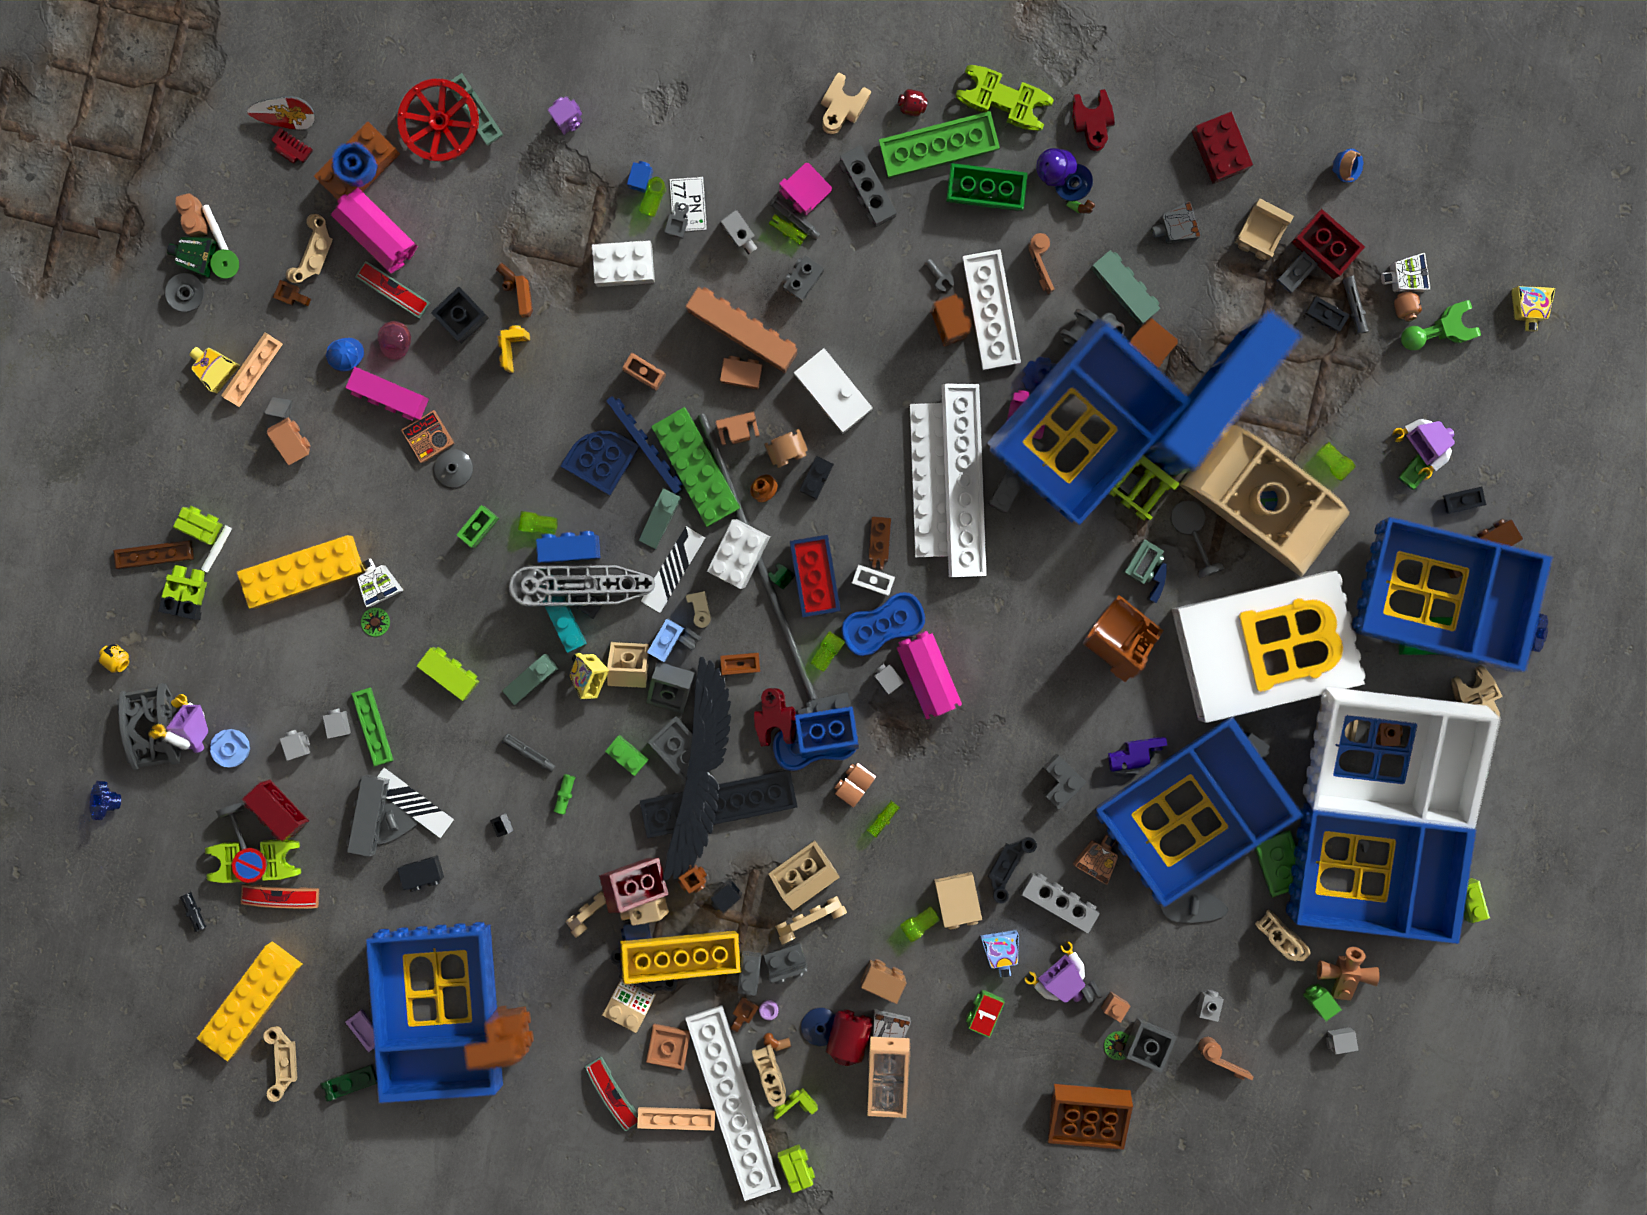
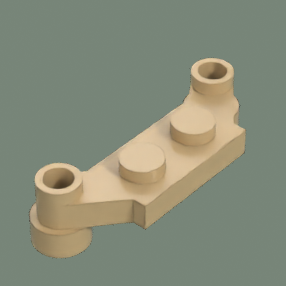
[286,214,333,283]
[566,891,606,938]
[775,896,847,944]
[264,1026,297,1102]

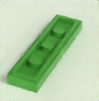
[351,688,394,766]

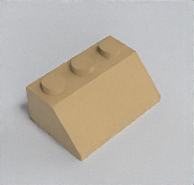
[769,841,840,910]

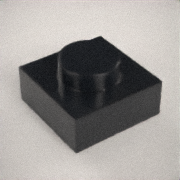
[490,813,514,837]

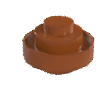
[750,474,778,502]

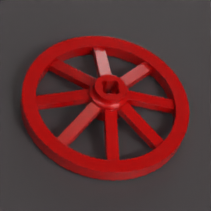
[397,79,479,162]

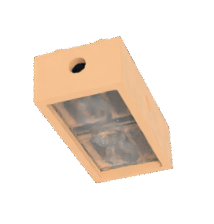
[868,1037,909,1118]

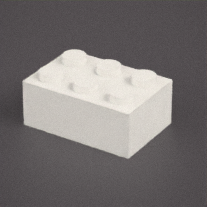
[592,241,655,287]
[707,519,770,589]

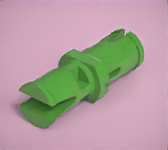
[554,774,576,814]

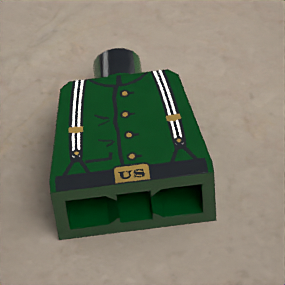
[167,237,217,278]

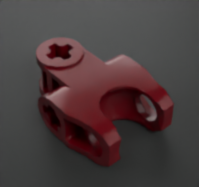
[1072,89,1115,152]
[754,688,797,747]

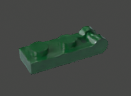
[320,1064,378,1102]

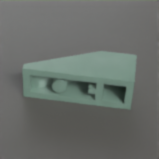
[639,488,682,549]
[502,654,559,705]

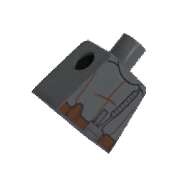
[1152,201,1201,244]

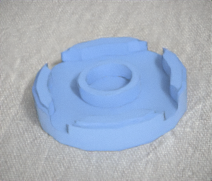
[210,729,250,767]

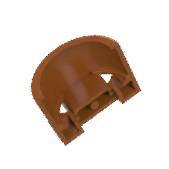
[1083,595,1164,682]

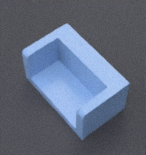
[647,619,684,662]

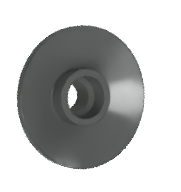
[165,273,204,312]
[434,449,473,488]

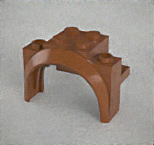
[465,1006,534,1069]

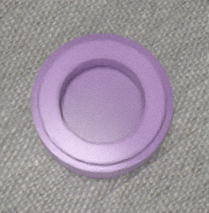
[759,1000,779,1020]

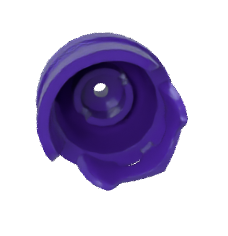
[1036,148,1077,186]

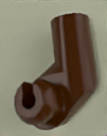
[496,263,516,291]

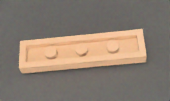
[221,332,283,407]
[637,1107,715,1130]

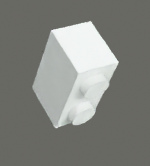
[852,565,895,596]

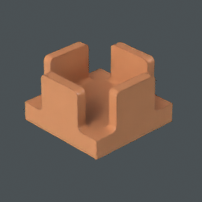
[716,412,760,446]

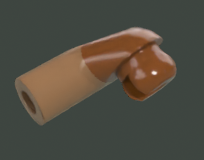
[763,1033,791,1051]

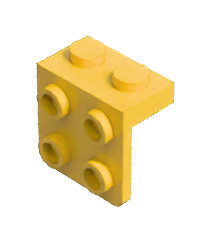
[498,326,530,373]

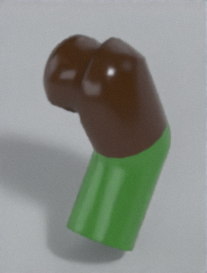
[1066,200,1095,214]

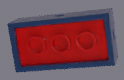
[790,535,841,617]

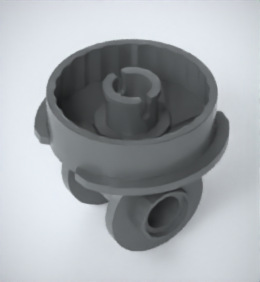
[1060,309,1124,348]

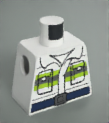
[1381,253,1430,293]
[357,559,403,607]

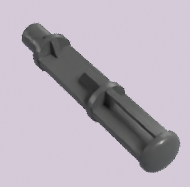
[770,196,821,240]
[502,734,556,772]

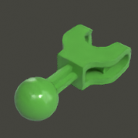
[1401,300,1481,351]

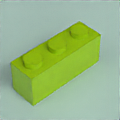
[417,647,480,701]

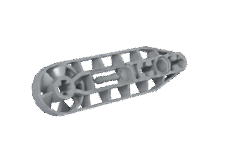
[509,565,655,607]

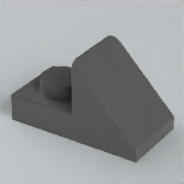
[265,397,293,435]

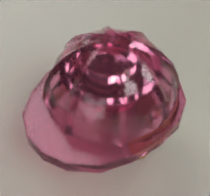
[378,321,411,359]

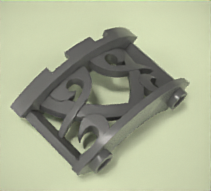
[116,683,182,770]

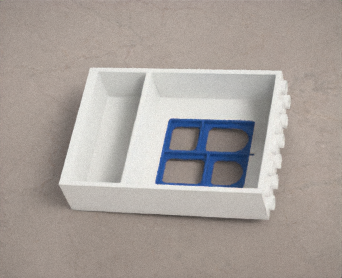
[1303,687,1500,828]

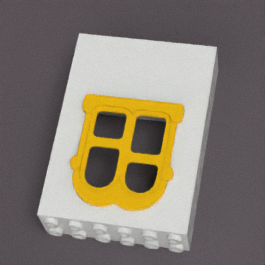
[1171,571,1365,723]

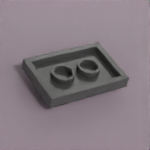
[648,716,693,783]

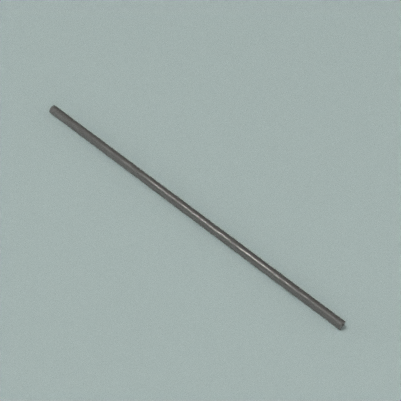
[698,413,817,701]

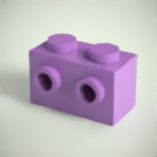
[548,96,582,135]

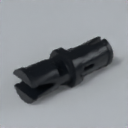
[179,892,207,932]

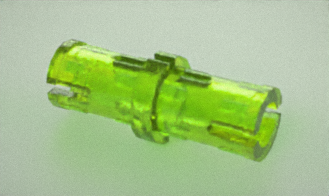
[769,214,807,246]
[867,801,900,838]

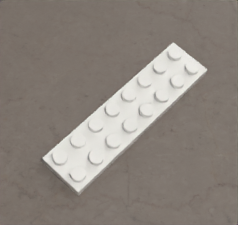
[910,403,948,557]

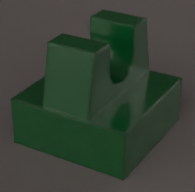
[768,563,795,590]

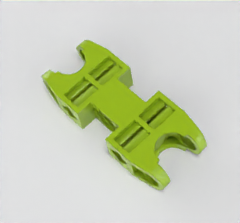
[955,65,1054,131]
[205,839,301,883]

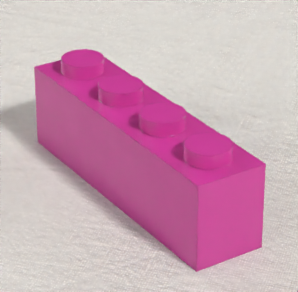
[345,367,429,421]

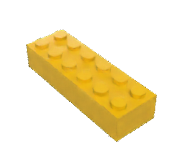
[237,535,364,609]
[620,931,740,984]
[197,941,303,1061]

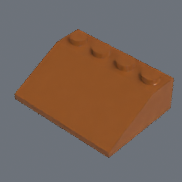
[1048,1084,1133,1150]

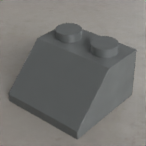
[646,662,694,713]

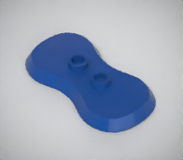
[842,592,925,656]
[773,727,858,771]

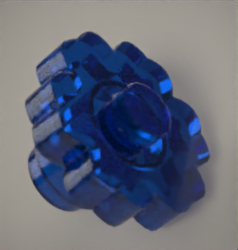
[1022,357,1057,392]
[1531,613,1548,652]
[89,781,121,820]

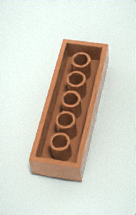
[686,287,797,373]

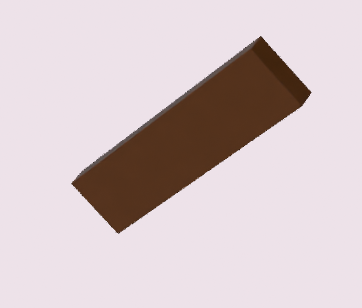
[113,540,194,569]

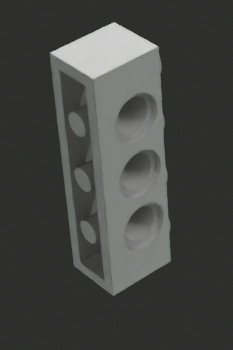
[1020,872,1100,933]

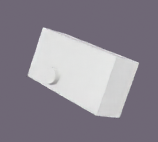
[794,348,873,434]

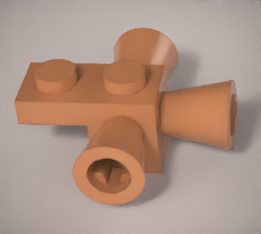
[1317,947,1380,1000]

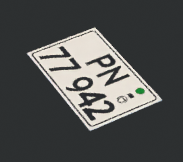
[670,177,707,231]

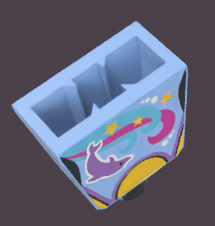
[980,930,1019,977]

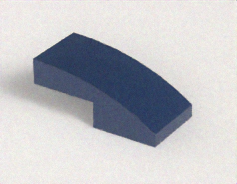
[1147,562,1167,603]

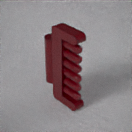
[272,128,313,164]

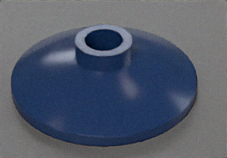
[1055,164,1093,201]
[801,1008,835,1046]

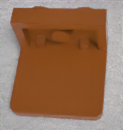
[1129,318,1178,369]

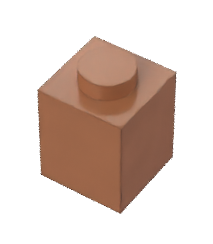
[1101,992,1130,1023]

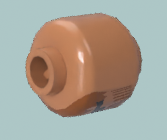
[1394,291,1422,321]

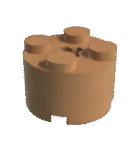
[764,429,808,468]

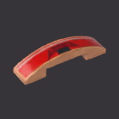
[241,884,319,908]

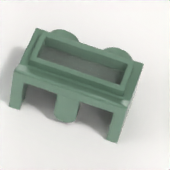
[1122,539,1164,584]

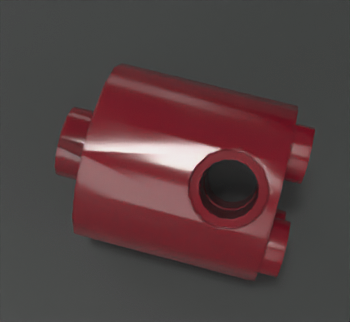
[826,1009,873,1066]

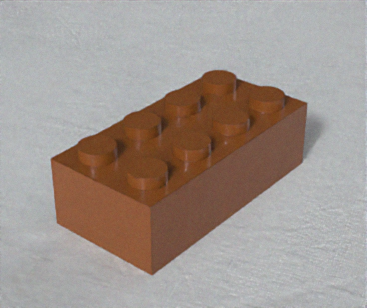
[314,121,400,200]

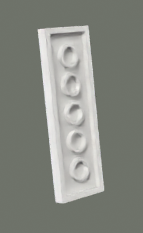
[962,249,1021,370]

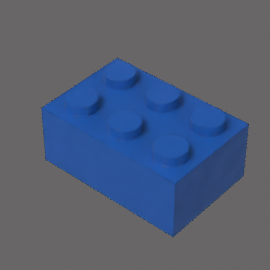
[536,531,601,563]
[795,706,859,758]

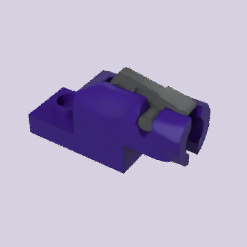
[1108,737,1167,773]

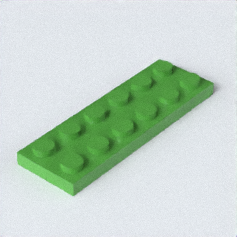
[879,111,1000,178]
[651,407,741,527]

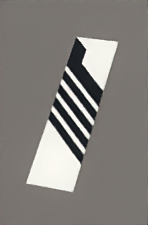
[641,526,705,613]
[377,768,454,838]

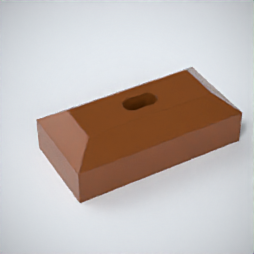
[515,275,533,317]
[720,653,760,675]

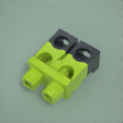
[158,565,207,620]

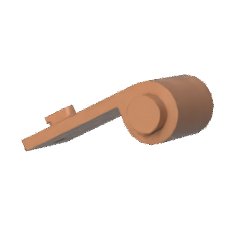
[1028,233,1054,294]
[1198,1037,1254,1080]

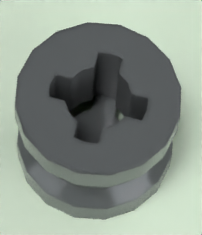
[678,627,702,650]
[1081,980,1102,1004]

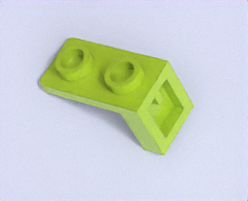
[774,1088,818,1120]

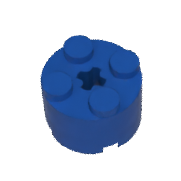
[332,143,377,187]

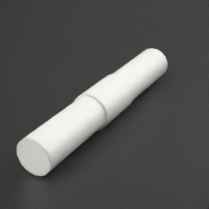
[201,205,228,250]
[201,525,232,572]

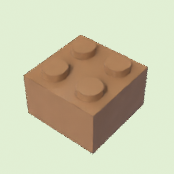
[861,959,907,1004]

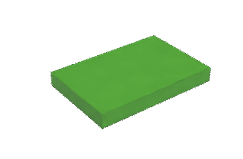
[1255,830,1296,897]

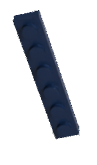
[606,396,682,495]

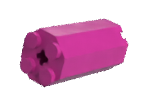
[331,188,418,274]
[896,631,962,719]

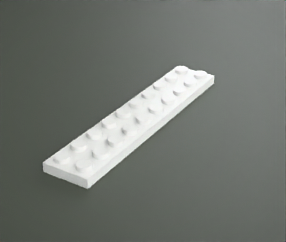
[942,384,986,577]
[686,1005,781,1201]

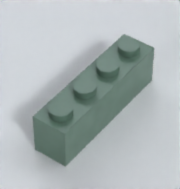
[1090,250,1160,326]

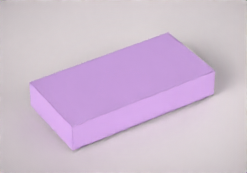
[345,1009,375,1052]

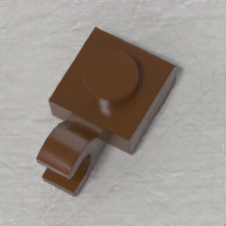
[273,280,311,306]
[731,996,759,1032]

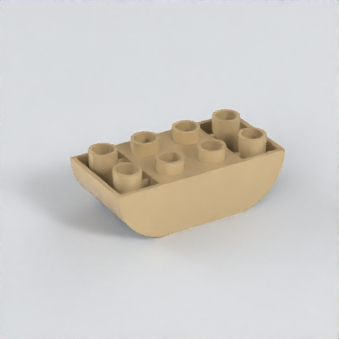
[1179,424,1349,577]

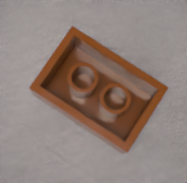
[930,294,971,347]

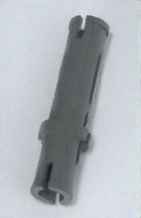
[1342,276,1369,335]

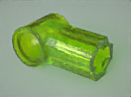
[639,177,667,218]
[1316,442,1356,481]
[518,511,558,535]
[811,631,845,672]
[900,906,940,942]

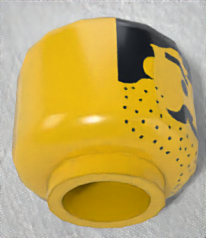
[99,644,129,673]

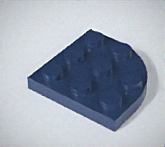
[561,431,640,496]

